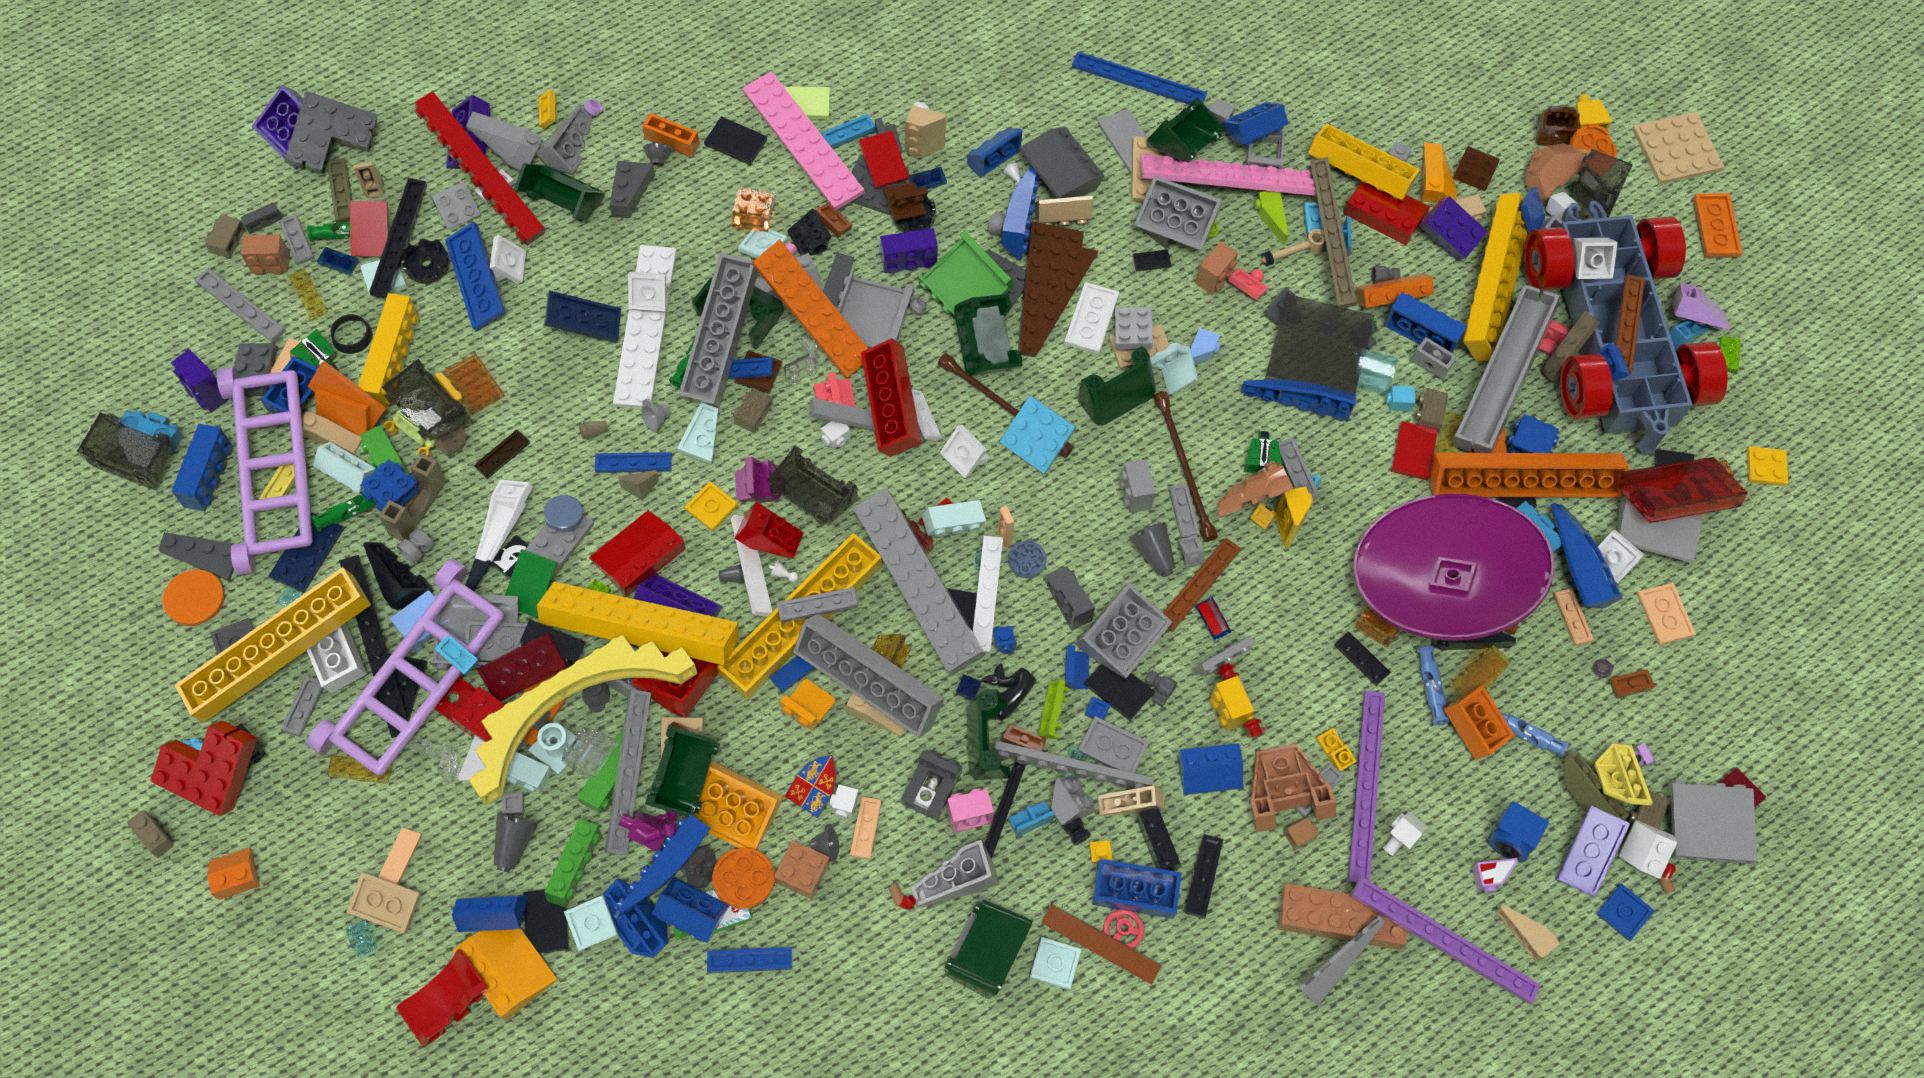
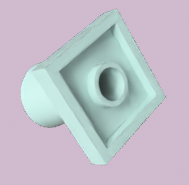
[528,720,586,776]

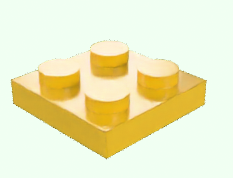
[1747,446,1788,486]

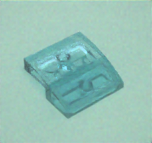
[1352,348,1398,395]

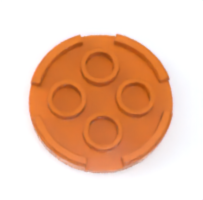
[1570,124,1617,177]
[163,569,225,626]
[712,848,774,909]

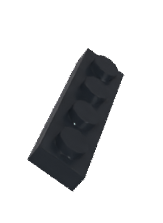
[1185,834,1224,919]

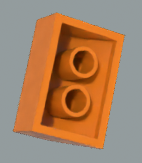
[1443,685,1515,760]

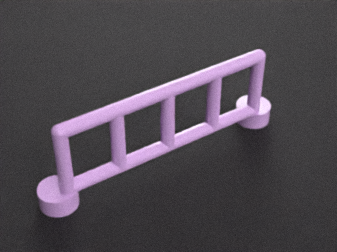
[217,367,313,575]
[306,558,504,775]

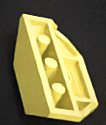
[1594,744,1653,805]

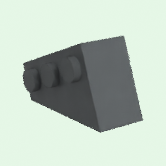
[610,161,655,218]
[1045,566,1095,631]

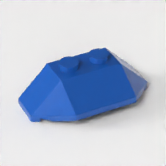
[604,879,668,958]

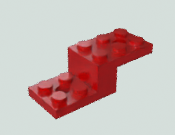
[424,677,505,742]

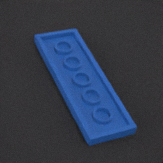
[445,222,506,330]

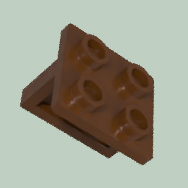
[1453,146,1500,191]
[883,182,928,221]

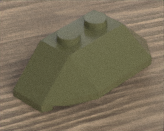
[1565,751,1630,820]

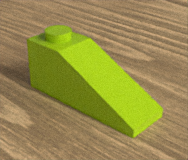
[1255,191,1289,245]

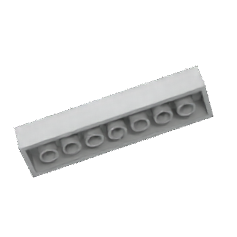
[679,253,758,408]
[793,614,944,738]

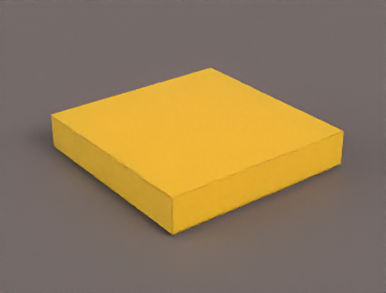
[684,481,739,532]

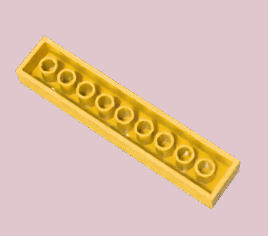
[1463,192,1528,362]
[717,533,882,700]
[175,567,371,723]
[537,582,739,665]

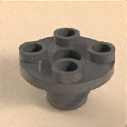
[680,846,717,889]

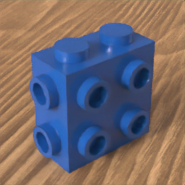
[1506,414,1559,453]
[360,459,419,512]

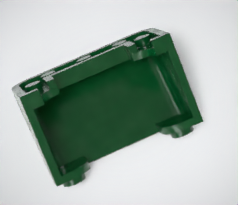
[1146,97,1225,162]
[954,294,1023,376]
[1078,346,1156,426]
[967,689,1010,780]
[645,722,720,817]
[944,899,1033,999]

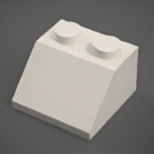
[1572,238,1618,279]
[1618,820,1677,879]

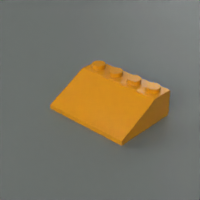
[682,761,784,850]
[453,928,558,1020]

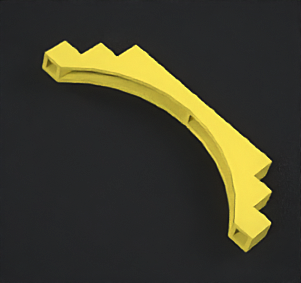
[469,635,698,806]

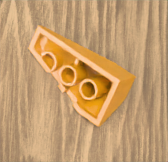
[1421,142,1457,203]

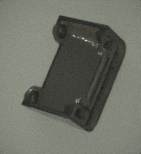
[1570,149,1633,217]
[382,359,472,441]
[77,412,172,490]
[767,445,858,526]

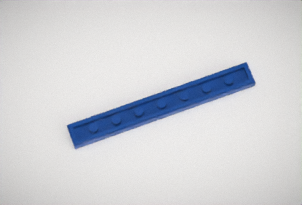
[1072,52,1207,105]

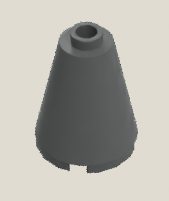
[1130,522,1176,577]
[494,813,538,873]

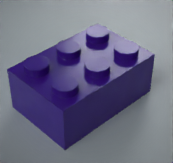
[1419,196,1488,261]
[880,228,938,274]
[171,349,229,413]

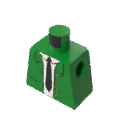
[290,329,338,370]
[1244,431,1282,473]

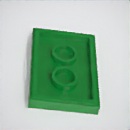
[505,549,558,618]

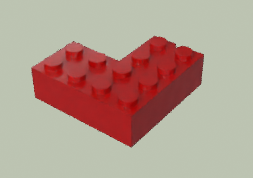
[150,720,258,816]

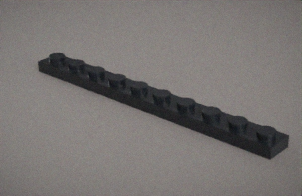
[339,555,409,738]

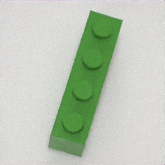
[359,425,409,475]
[577,729,644,814]

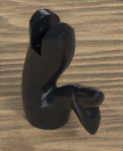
[981,664,1037,721]

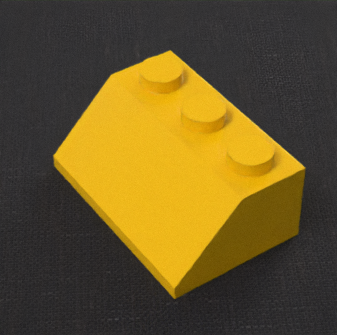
[1275,486,1313,549]

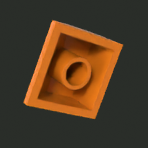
[207,848,260,900]

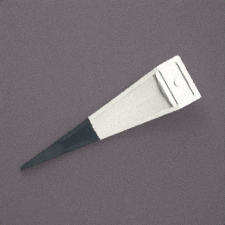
[465,480,533,591]

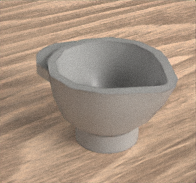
[641,399,669,432]

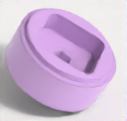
[584,99,603,116]

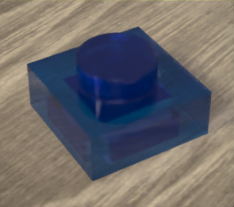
[956,674,982,700]

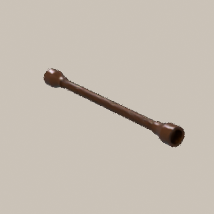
[938,353,1074,458]
[1153,391,1218,542]

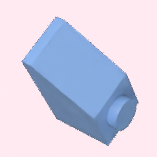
[1190,328,1221,365]

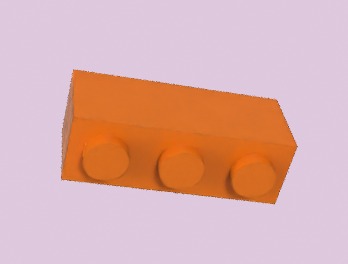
[642,113,699,157]

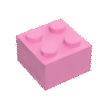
[947,788,994,833]

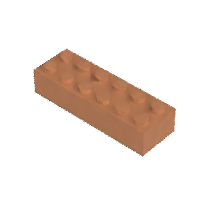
[1277,884,1409,950]

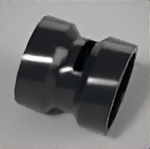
[1063,817,1091,846]

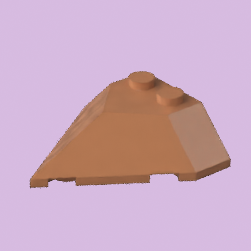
[1525,143,1597,202]

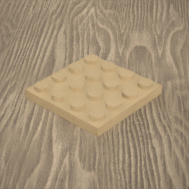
[1632,112,1724,185]

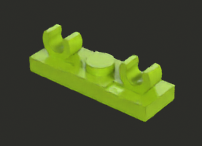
[1038,679,1070,739]

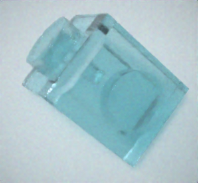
[276,586,302,607]
[346,919,378,958]

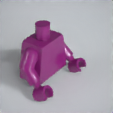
[618,811,678,852]

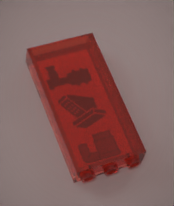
[1617,457,1748,523]

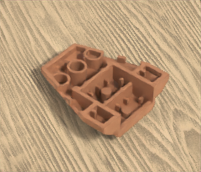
[1215,461,1293,517]

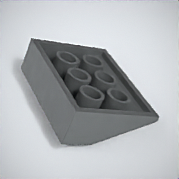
[1019,126,1105,199]

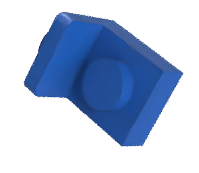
[993,626,1017,654]

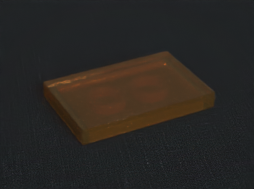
[443,353,505,415]

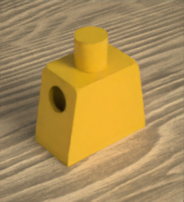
[1574,94,1612,130]

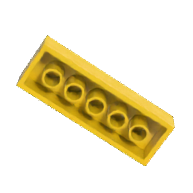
[1308,123,1420,200]
[358,293,419,411]

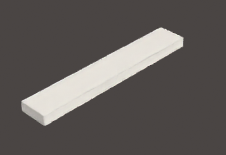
[731,515,772,617]

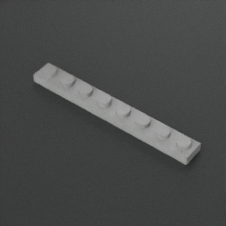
[605,689,651,855]
[993,741,1154,789]

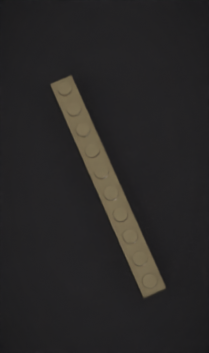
[1310,157,1357,310]

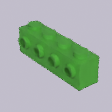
[544,819,601,908]

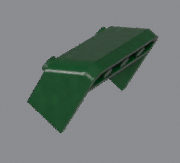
[513,163,605,221]
[692,277,784,349]

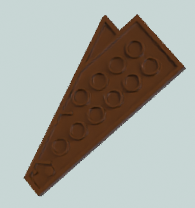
[1018,221,1098,357]

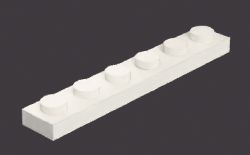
[973,536,1003,653]

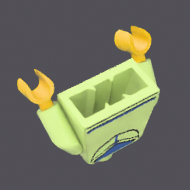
[384,402,444,458]

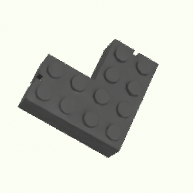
[285,91,378,174]

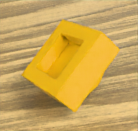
[1250,502,1277,530]
[1089,840,1113,864]

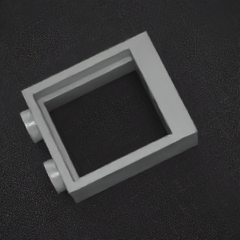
[1246,130,1285,170]

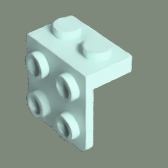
[1150,343,1198,395]

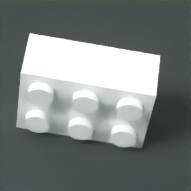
[307,624,367,693]

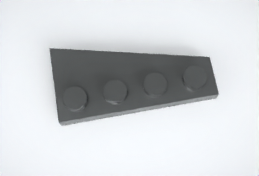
[158,532,234,582]

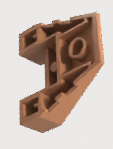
[1251,743,1337,832]

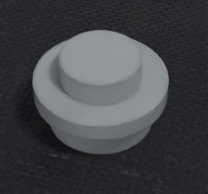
[910,297,927,314]

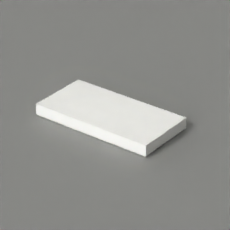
[1064,282,1119,354]

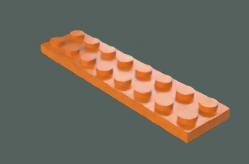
[751,239,869,378]

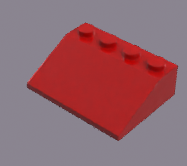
[1344,182,1430,246]
[589,510,686,597]
[631,651,719,718]

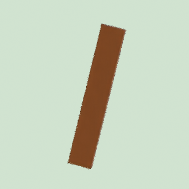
[1615,274,1645,374]
[1163,538,1241,632]
[1042,904,1162,985]

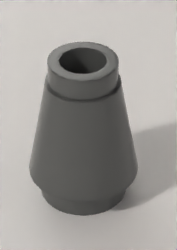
[719,564,745,583]

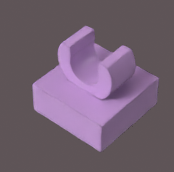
[1634,743,1657,767]

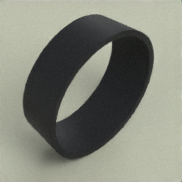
[330,314,373,354]

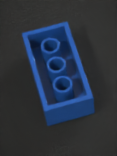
[1384,292,1467,353]
[172,423,232,512]
[1092,859,1182,919]

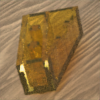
[1453,645,1512,697]

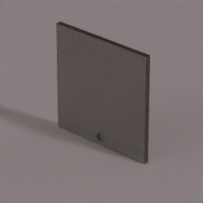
[1265,294,1375,394]

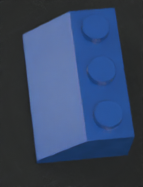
[1222,102,1289,145]
[967,128,1022,178]
[261,356,318,414]
[1177,743,1243,795]
[652,877,729,943]
[452,895,528,932]

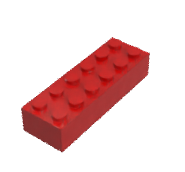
[861,338,922,457]

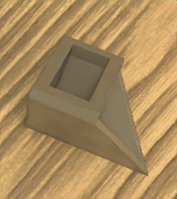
[618,470,659,501]

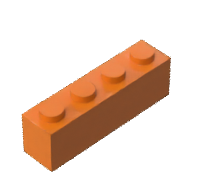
[1356,273,1434,308]

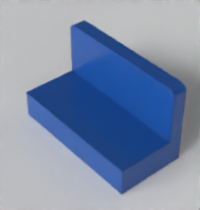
[1065,645,1089,690]

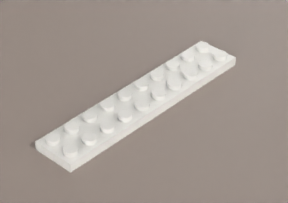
[613,245,677,409]

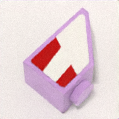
[1472,858,1518,894]

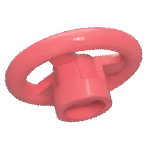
[1103,909,1144,948]

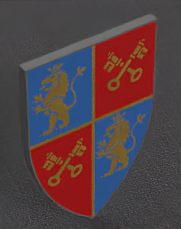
[784,755,837,818]

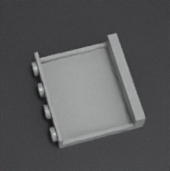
[835,270,914,348]
[431,593,519,670]
[1666,780,1757,864]

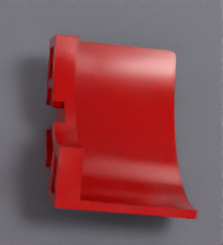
[396,949,488,1048]

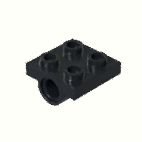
[787,208,832,256]

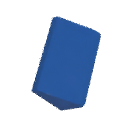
[1596,343,1630,382]

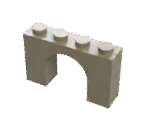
[378,453,447,541]

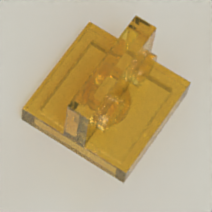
[872,633,911,669]

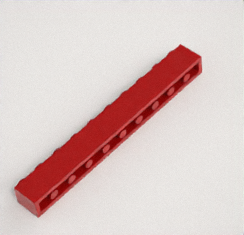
[414,91,545,246]

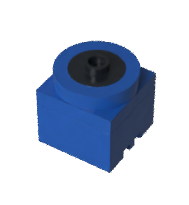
[1488,801,1549,862]

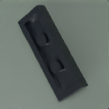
[1334,631,1391,687]

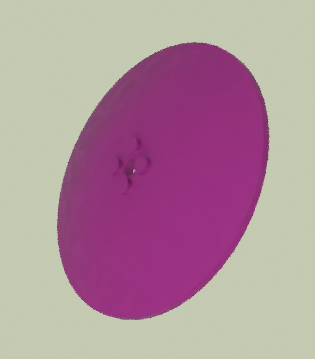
[1354,494,1554,641]

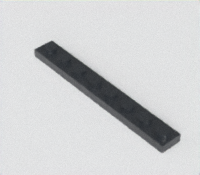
[369,178,427,298]

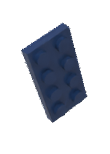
[544,290,621,343]
[269,512,344,593]

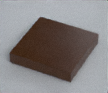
[735,350,783,394]

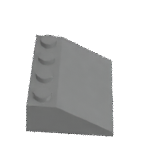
[1134,175,1222,251]
[1617,492,1702,563]
[1075,583,1172,679]

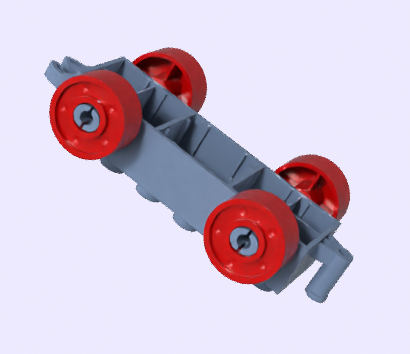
[1524,201,1728,455]

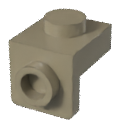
[434,424,467,456]

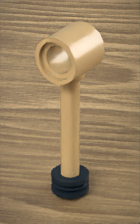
[1261,229,1326,267]

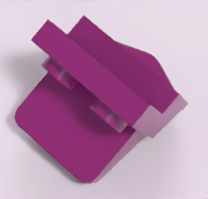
[735,456,786,502]

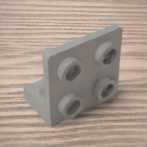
[431,182,480,229]

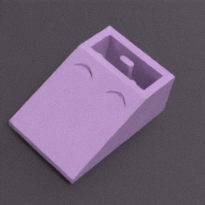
[1672,282,1729,330]

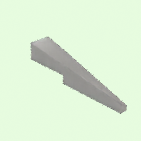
[1299,915,1385,1005]

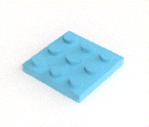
[999,395,1077,474]

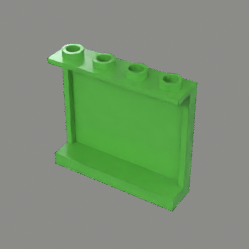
[917,230,1015,322]

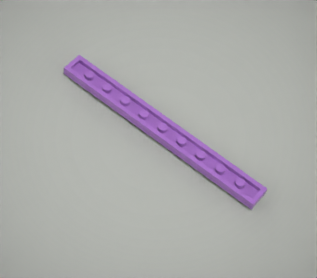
[1348,690,1385,884]
[1351,877,1540,1004]

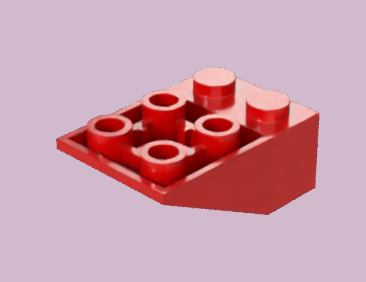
[735,501,804,558]

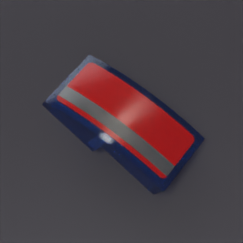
[1195,597,1231,641]

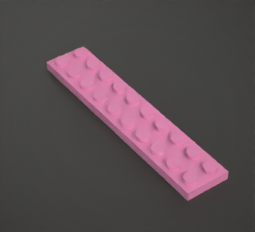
[742,71,865,211]
[1140,154,1317,196]

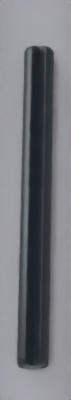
[984,760,1026,859]

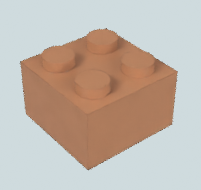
[241,234,290,275]
[1195,241,1238,295]
[774,840,830,900]

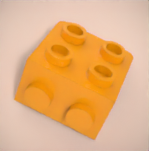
[780,679,835,731]

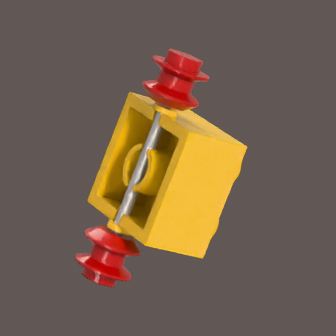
[1210,663,1265,739]

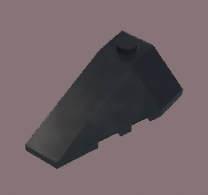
[363,542,434,610]
[1431,632,1516,650]

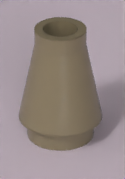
[579,420,609,440]

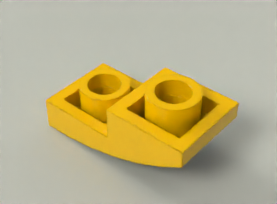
[1315,728,1357,771]

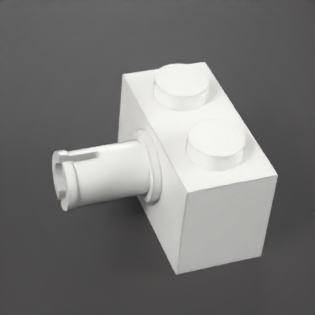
[1383,811,1428,856]

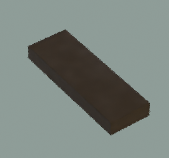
[474,429,530,480]

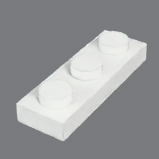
[912,389,942,441]

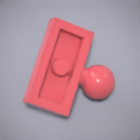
[1228,268,1268,300]

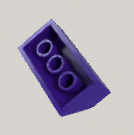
[446,95,490,169]
[634,574,723,617]

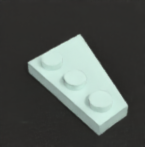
[677,402,719,465]

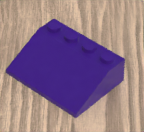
[251,85,306,170]

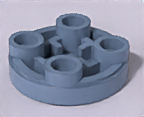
[544,495,583,532]
[1008,539,1047,578]

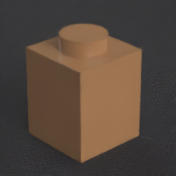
[1284,818,1318,851]

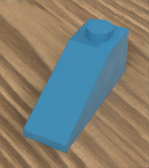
[1669,320,1711,351]

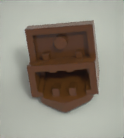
[1536,105,1580,145]

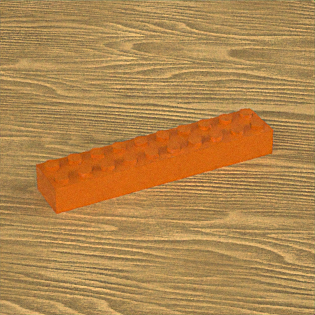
[1430,453,1629,497]

